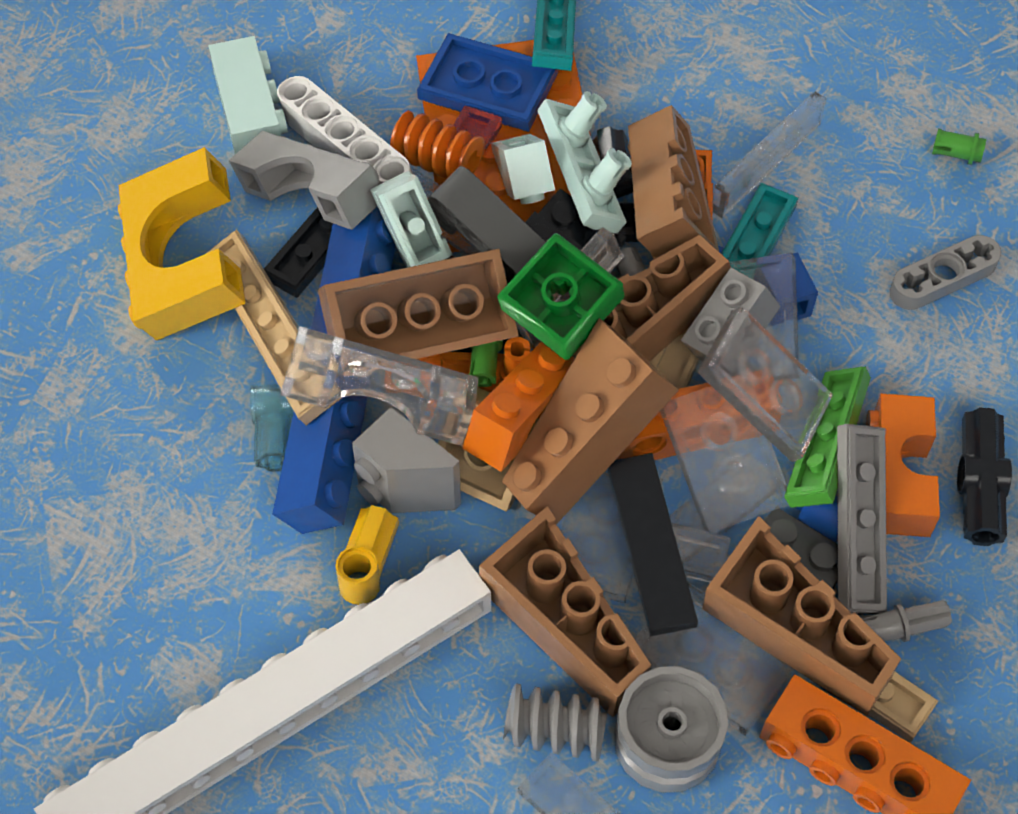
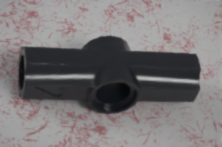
[957,407,1012,546]

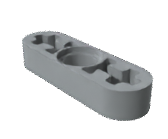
[890,235,1001,310]

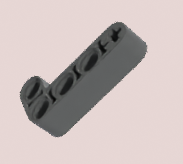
[428,166,569,302]

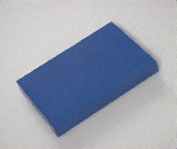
[417,33,558,132]

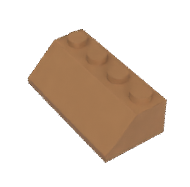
[317,249,519,375]

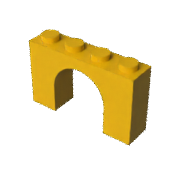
[118,147,246,341]

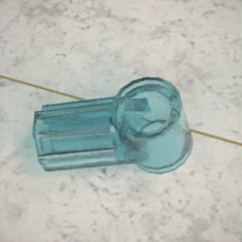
[250,384,294,472]

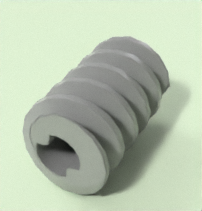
[503,683,609,762]

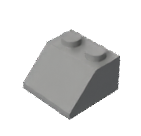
[352,407,461,513]

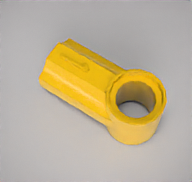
[335,505,399,605]

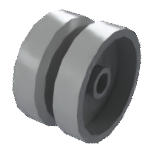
[614,666,729,793]

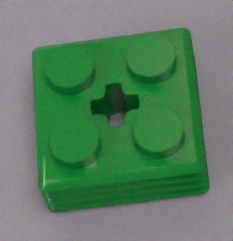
[497,233,625,360]

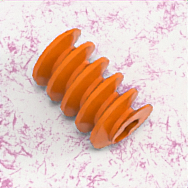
[390,110,485,178]

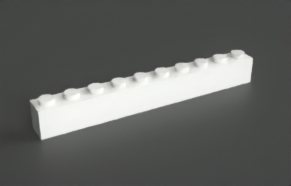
[34,549,491,814]

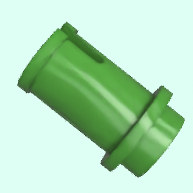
[932,128,986,165]
[468,340,503,387]

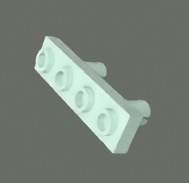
[537,91,632,234]

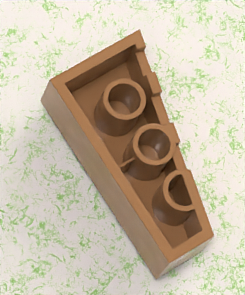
[628,105,719,259]
[572,235,731,361]
[502,318,679,524]
[479,506,651,717]
[702,516,901,716]

